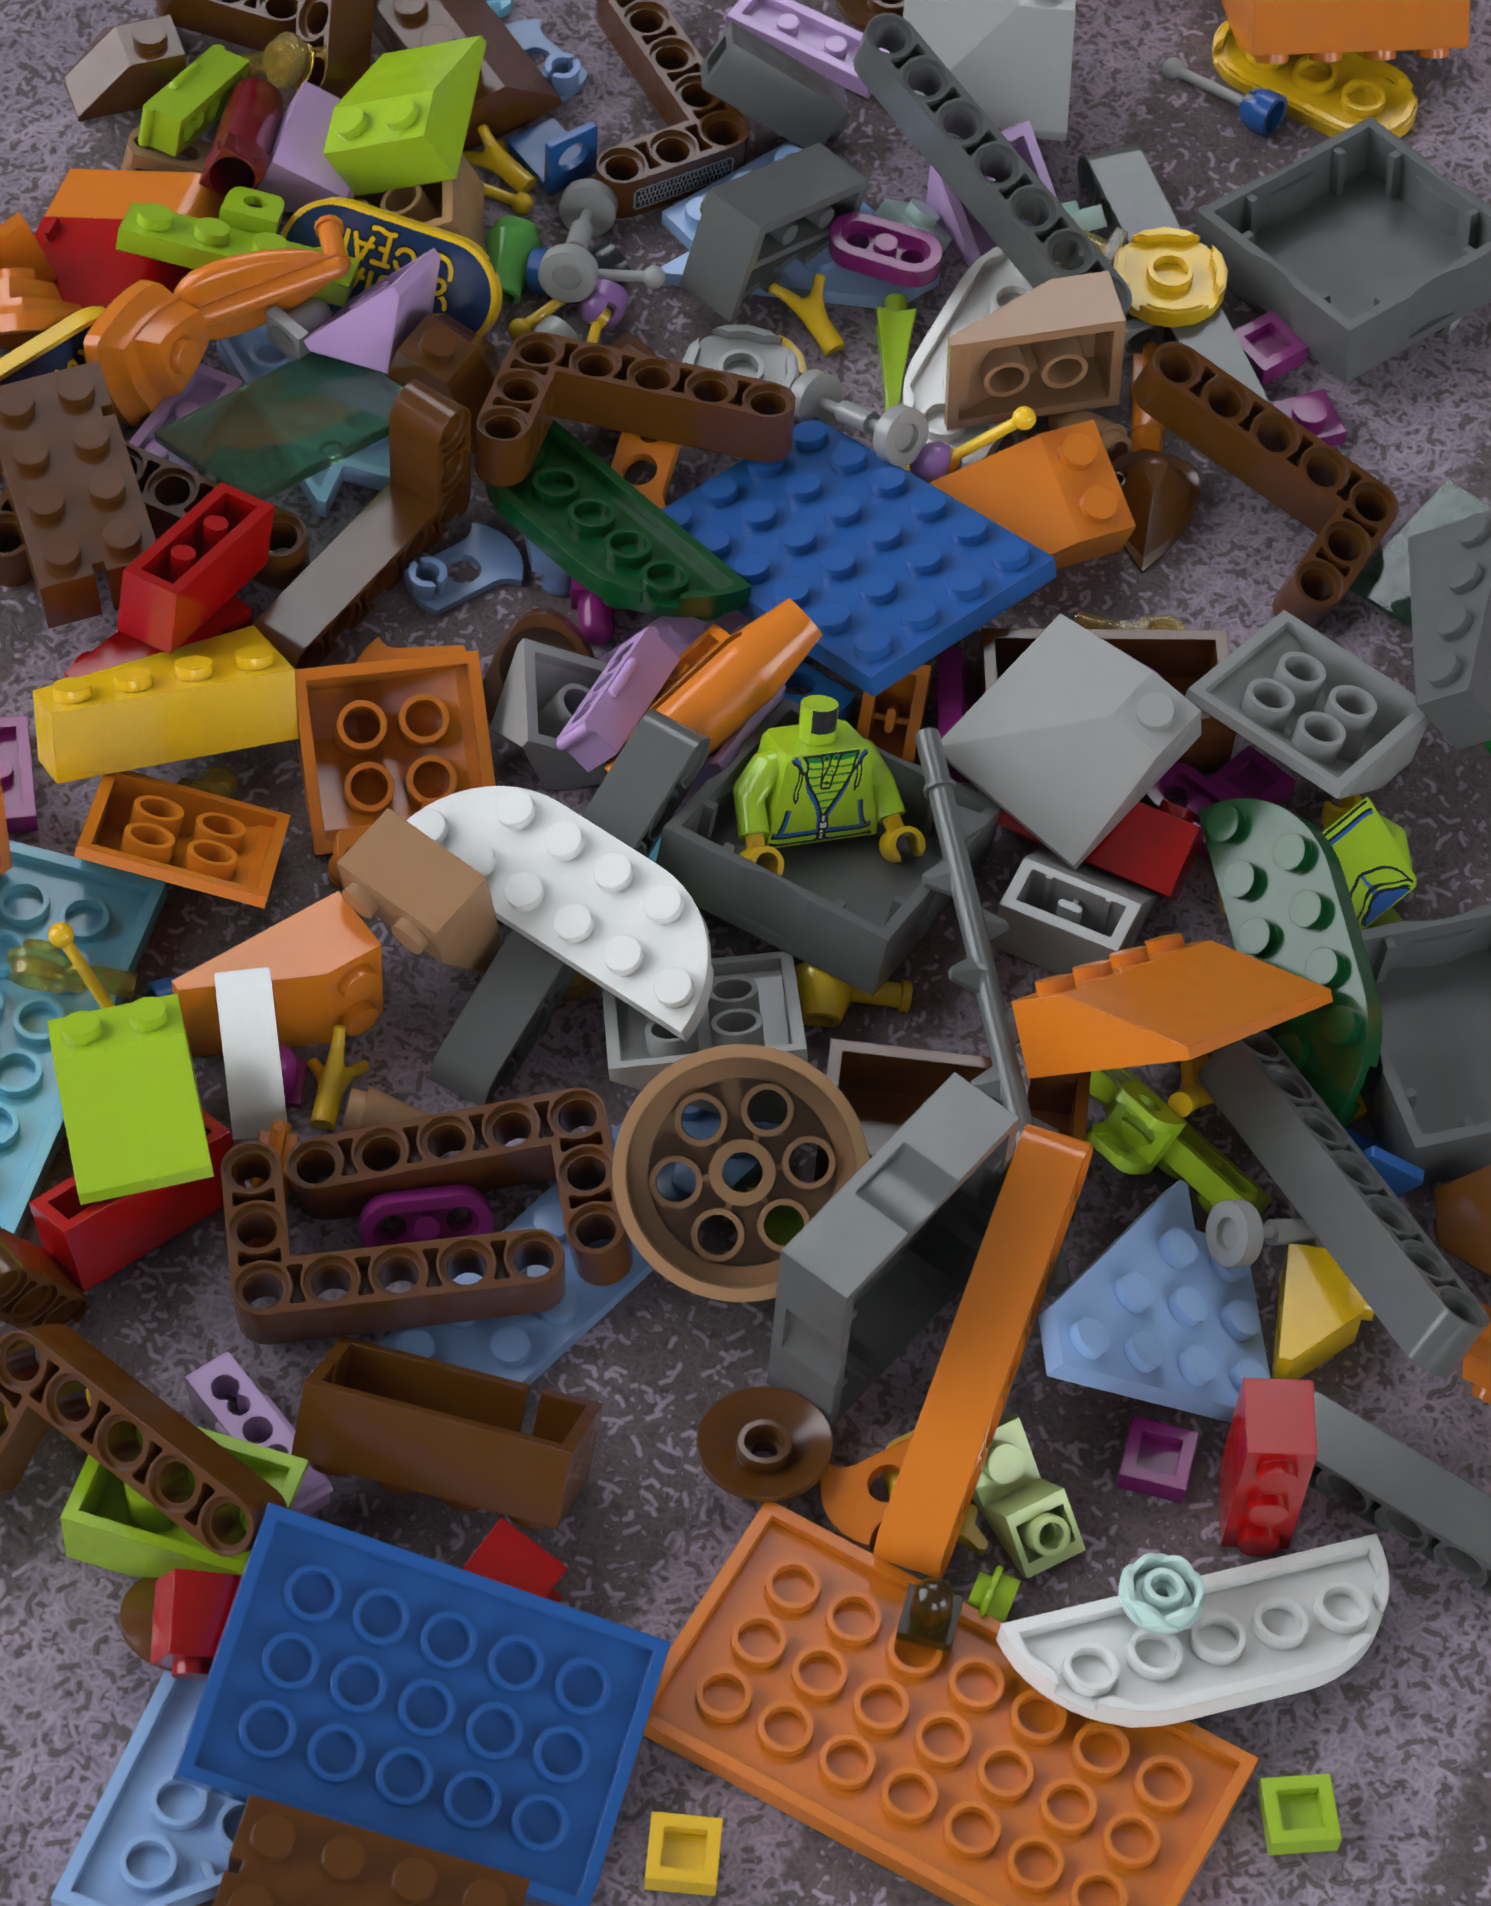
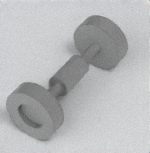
[538,178,618,303]
[791,369,929,467]
[1206,1200,1325,1267]

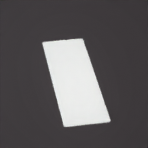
[214,967,287,1140]

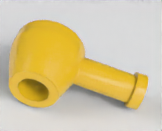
[795,962,913,1027]

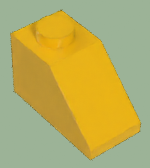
[1271,1243,1374,1380]

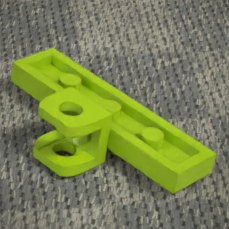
[116,186,360,307]
[1086,1067,1273,1215]

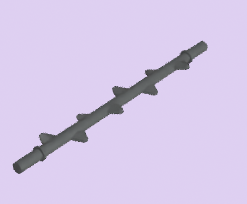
[915,728,1072,1296]

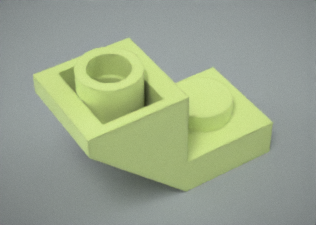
[972,1413,1086,1579]

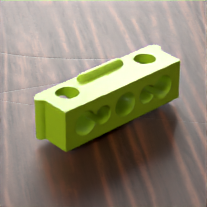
[138,44,251,158]

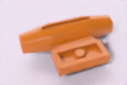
[603,598,822,774]

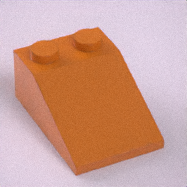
[929,419,1136,569]
[172,890,383,1057]

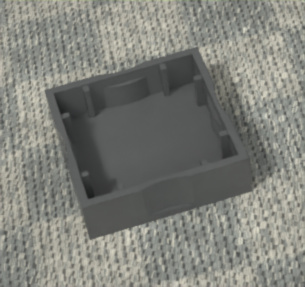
[1196,116,1491,383]
[656,697,1002,996]
[1359,904,1491,1186]
[767,1072,1019,1428]

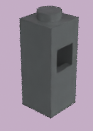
[700,21,849,149]

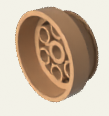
[612,1044,869,1303]

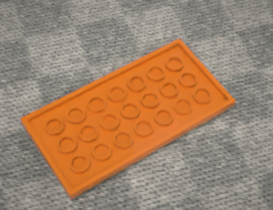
[643,1502,1259,1906]

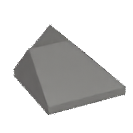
[490,638,610,791]

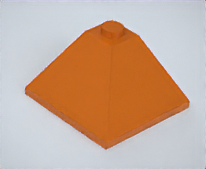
[295,650,496,856]
[74,770,291,909]

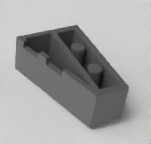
[679,143,870,322]

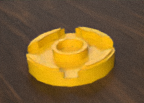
[1113,227,1228,328]

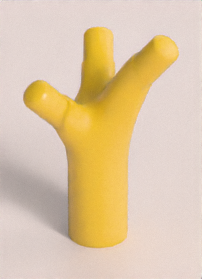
[462,124,537,193]
[769,274,845,357]
[308,1024,370,1130]
[1167,1061,1215,1118]

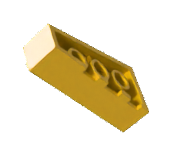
[33,625,299,784]

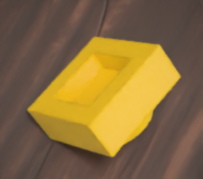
[644,1811,723,1897]

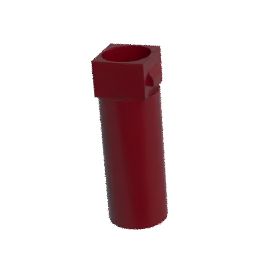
[199,78,284,199]

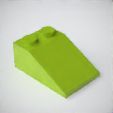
[323,35,487,196]
[47,993,214,1205]
[60,1426,309,1578]

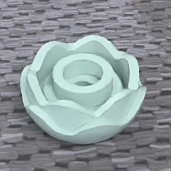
[1119,1553,1205,1635]

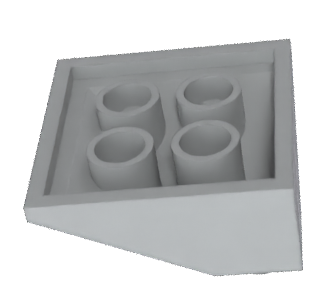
[896,0,1076,141]
[1185,610,1430,799]
[941,613,1201,870]
[602,951,808,1124]

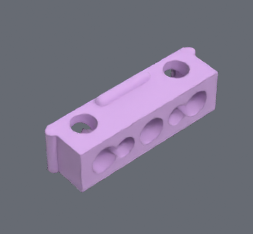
[556,626,680,773]
[184,1351,334,1516]

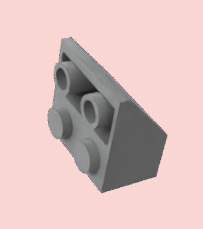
[993,848,1158,975]

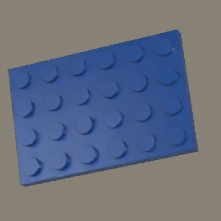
[661,417,1057,697]
[172,1502,671,1906]

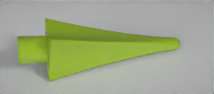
[875,293,917,411]

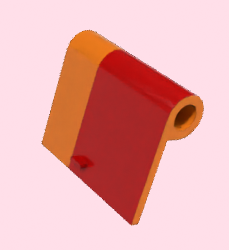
[34,169,224,309]

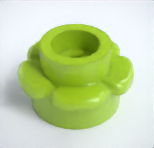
[967,1566,1021,1623]

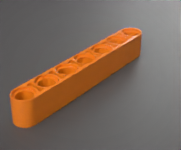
[874,1123,1093,1579]

